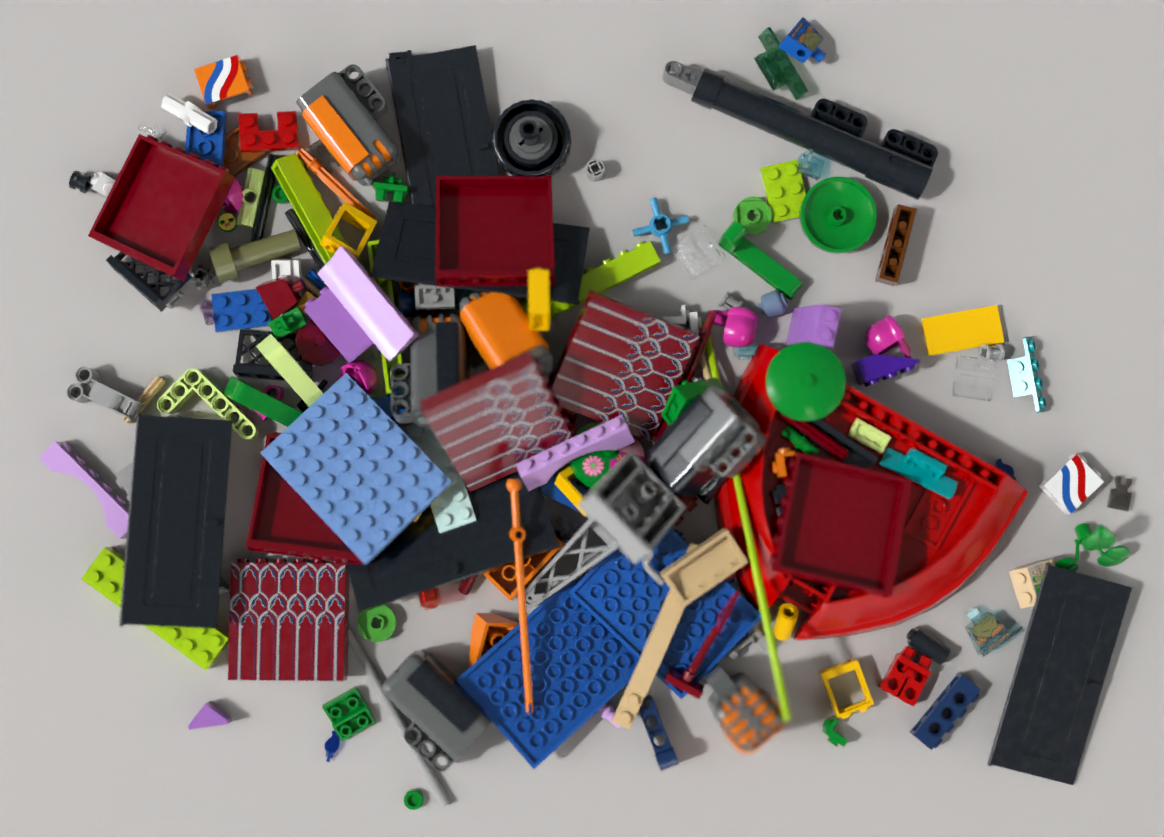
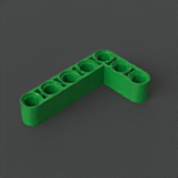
[718,221,804,300]
[223,376,303,427]

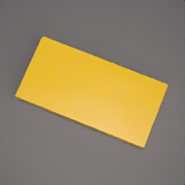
[921,305,1004,356]

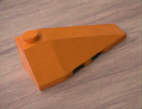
[468,613,519,669]

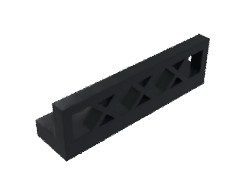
[798,419,878,469]

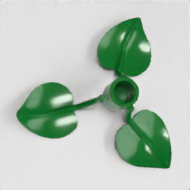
[1055,523,1130,572]

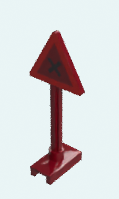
[665,590,740,699]

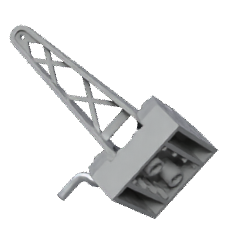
[525,451,686,608]

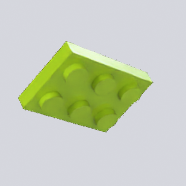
[760,159,806,224]

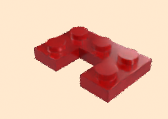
[238,111,299,153]

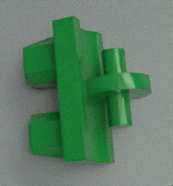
[373,172,410,203]
[268,307,307,340]

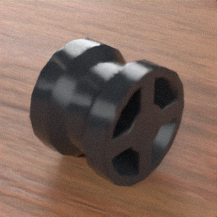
[69,170,92,193]

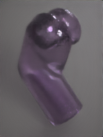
[199,299,215,325]

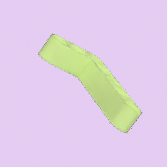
[256,334,323,407]
[157,368,260,440]

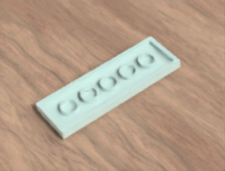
[406,423,477,534]

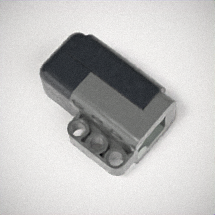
[646,386,765,498]

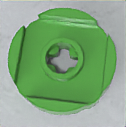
[733,197,772,236]
[357,604,397,642]

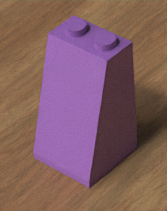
[304,286,374,363]
[785,304,841,349]

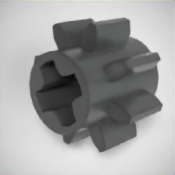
[191,265,216,289]

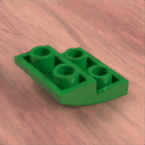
[322,686,376,742]

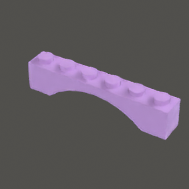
[516,415,635,491]
[39,441,129,539]

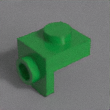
[822,715,848,747]

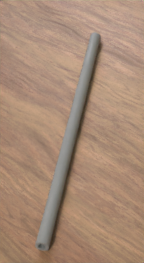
[348,626,451,807]

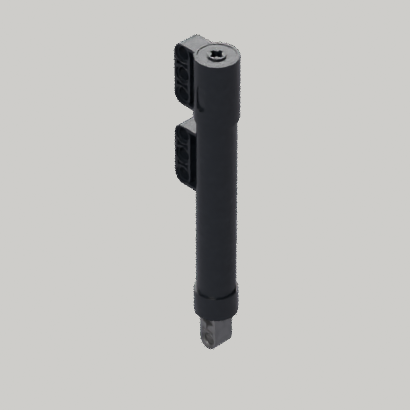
[662,61,938,200]

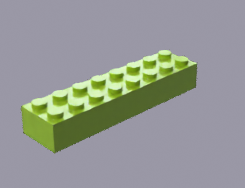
[81,547,229,671]

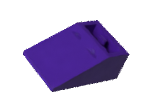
[851,354,920,387]

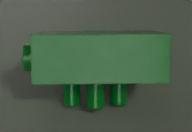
[661,377,727,433]

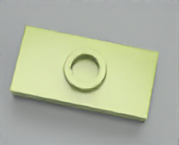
[847,418,891,454]

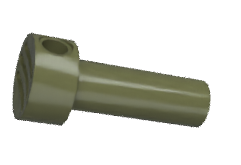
[209,229,302,284]

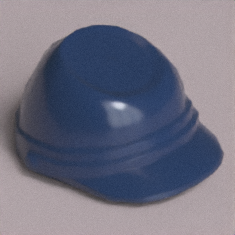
[398,288,417,318]

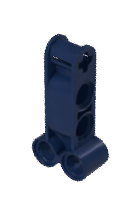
[639,695,679,771]

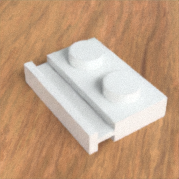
[271,259,303,298]

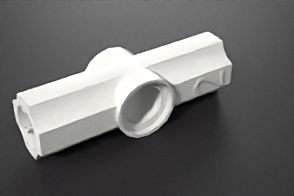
[161,94,218,135]

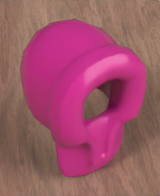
[712,307,759,348]
[865,315,911,358]

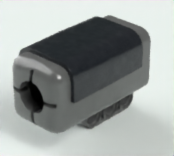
[382,650,492,772]

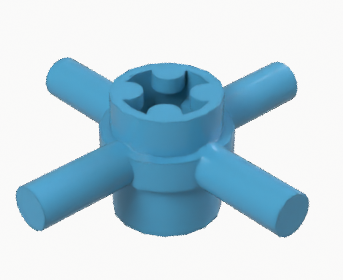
[632,197,689,254]

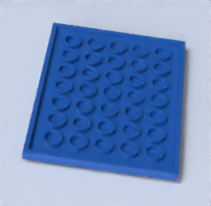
[569,527,762,699]
[456,579,639,769]

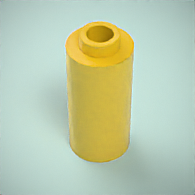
[773,603,799,641]

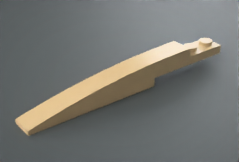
[612,542,698,730]

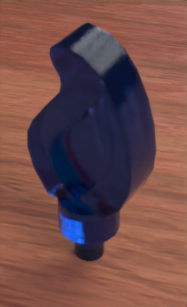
[995,458,1016,480]
[325,730,340,762]

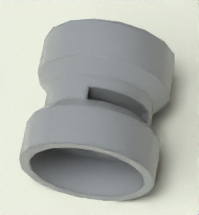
[586,159,605,181]

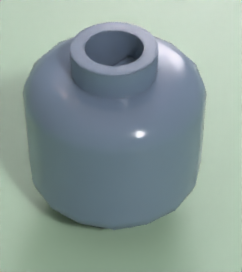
[758,290,788,318]

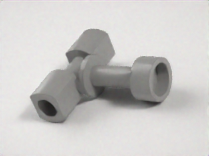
[727,622,769,660]

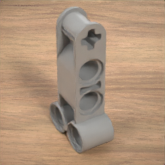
[66,366,144,421]

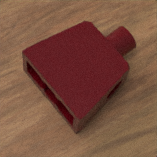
[255,275,306,320]

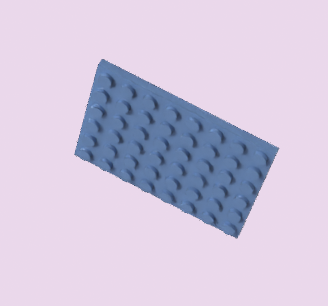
[261,373,452,565]

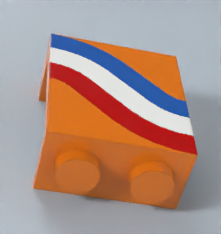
[194,55,254,109]

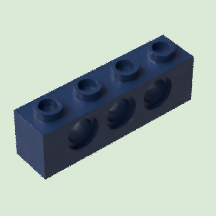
[910,673,980,750]

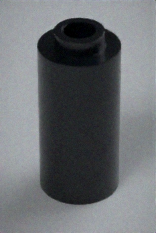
[906,627,951,665]

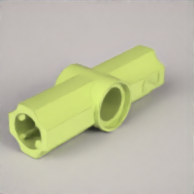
[236,168,265,228]

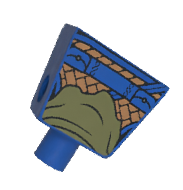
[778,17,826,63]

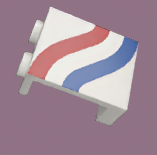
[1038,454,1104,514]

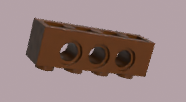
[875,204,917,286]

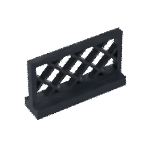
[106,252,192,312]
[233,329,313,381]

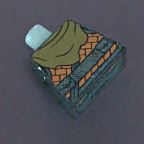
[965,607,1014,657]

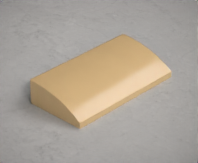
[659,528,748,607]

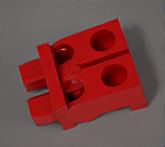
[877,646,932,707]

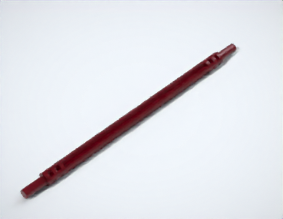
[645,311,717,466]

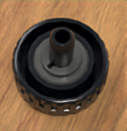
[492,99,571,177]

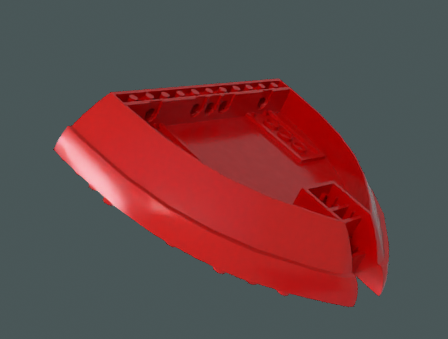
[714,344,1029,641]

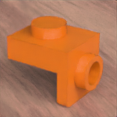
[772,448,795,477]

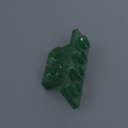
[754,27,808,100]

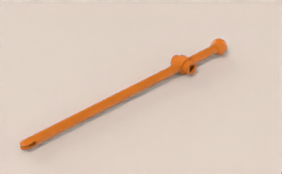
[506,478,534,714]

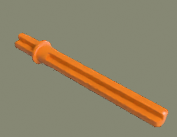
[296,148,376,219]

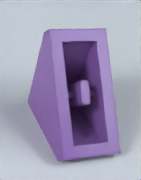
[188,701,232,730]

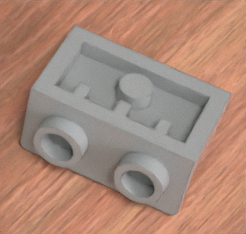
[415,284,455,310]

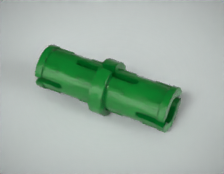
[781,425,819,456]

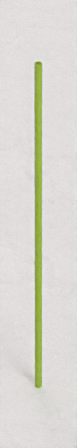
[701,320,792,722]

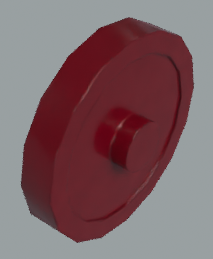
[295,319,340,366]

